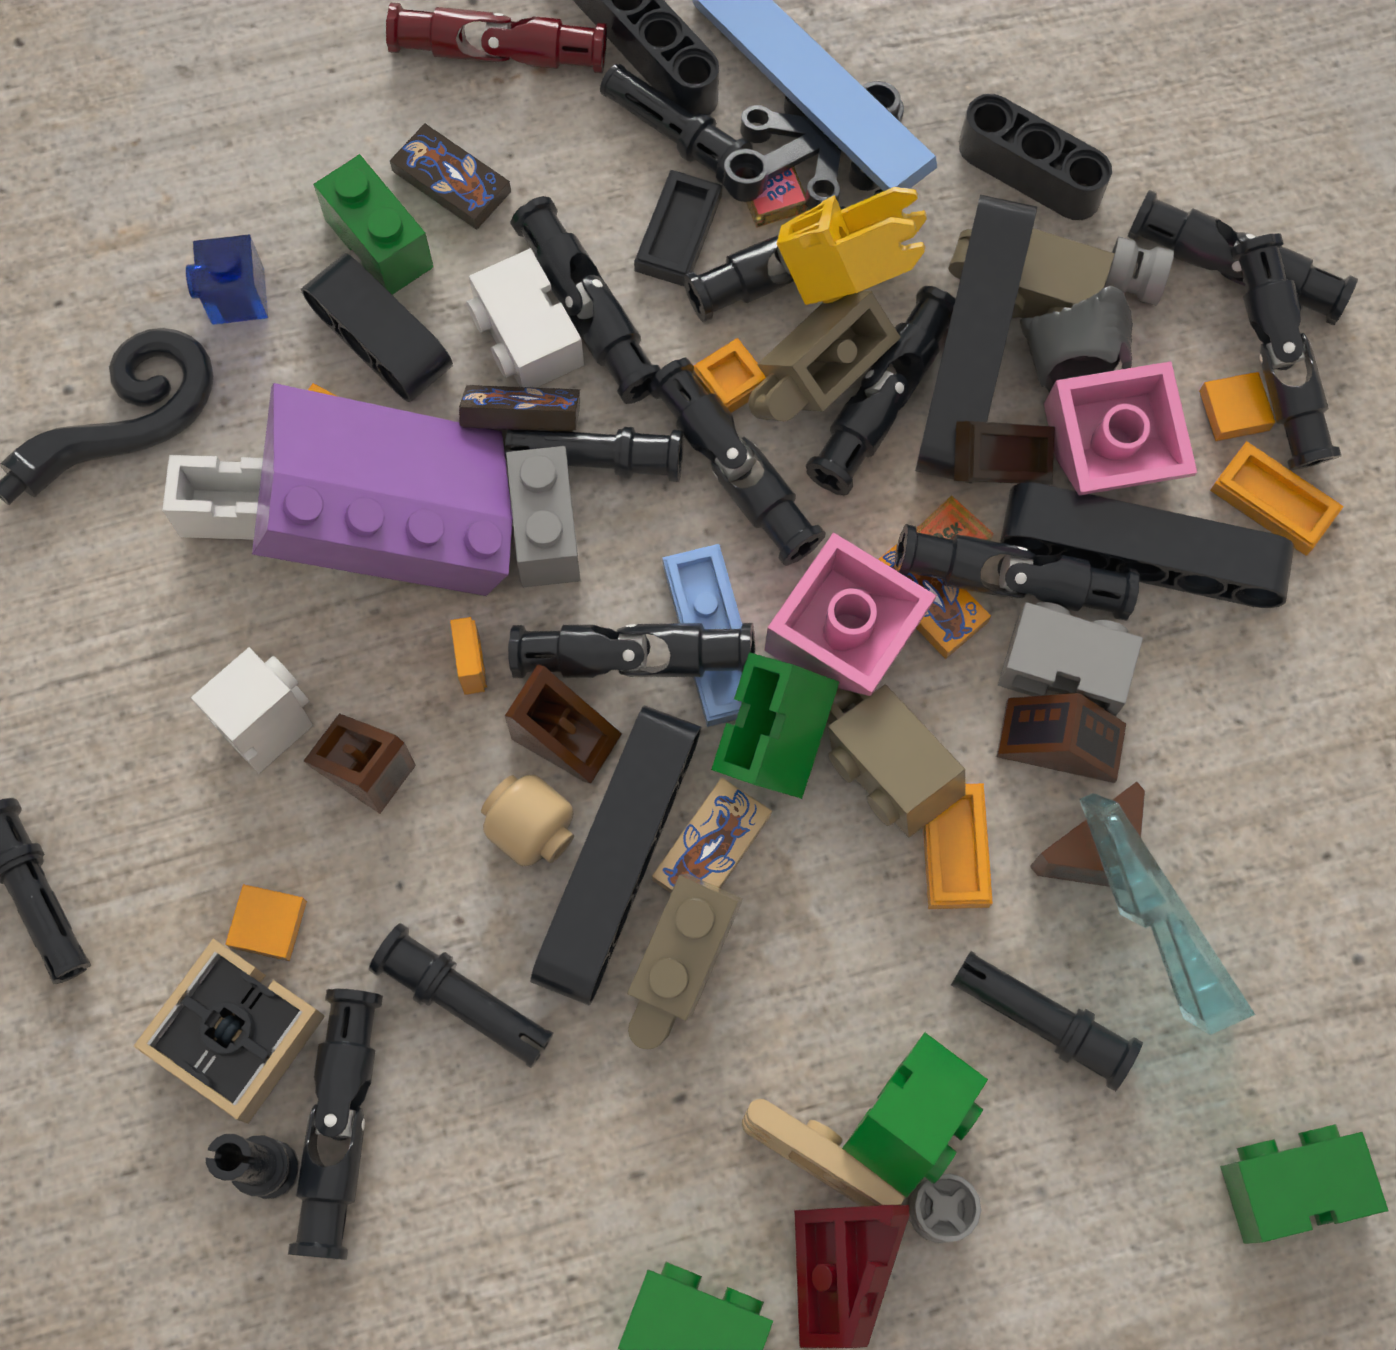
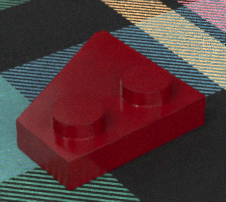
[794,1205,910,1348]

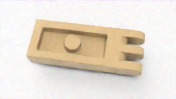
[742,1099,905,1206]

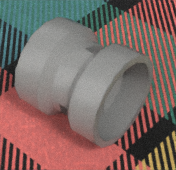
[1104,236,1174,306]
[908,1173,981,1243]

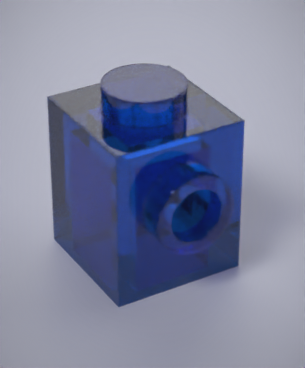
[186,234,268,325]

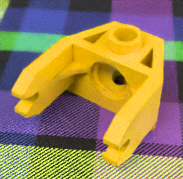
[776,187,927,305]

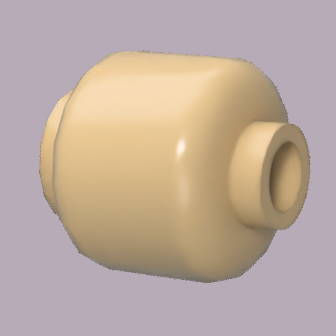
[481,775,574,867]

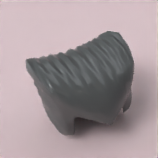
[1020,286,1133,393]

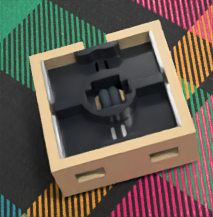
[133,938,325,1124]

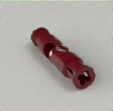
[386,2,607,73]

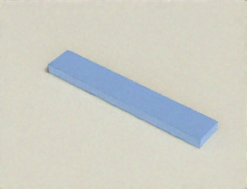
[693,0,937,191]

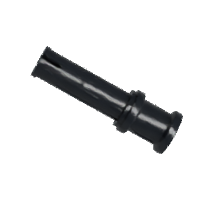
[600,64,753,185]
[505,427,683,482]
[0,798,91,984]
[369,923,554,1068]
[951,951,1143,1092]
[206,1134,300,1199]

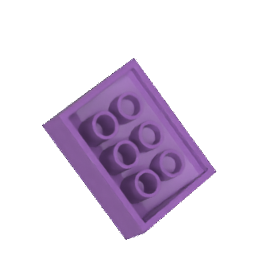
[252,383,513,596]

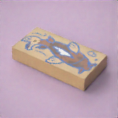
[652,777,772,893]

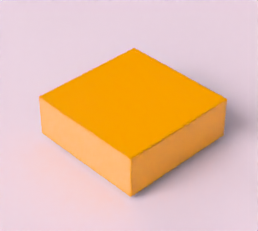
[693,338,766,413]
[1199,372,1276,441]
[450,617,487,695]
[225,884,307,961]

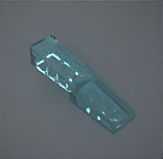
[1079,793,1255,1035]

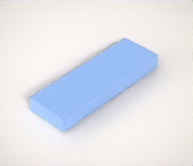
[662,544,742,727]

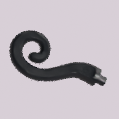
[0,328,213,505]

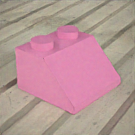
[1044,361,1197,496]
[764,532,937,696]

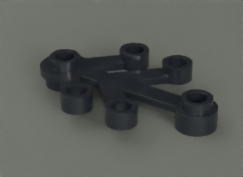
[723,81,904,210]

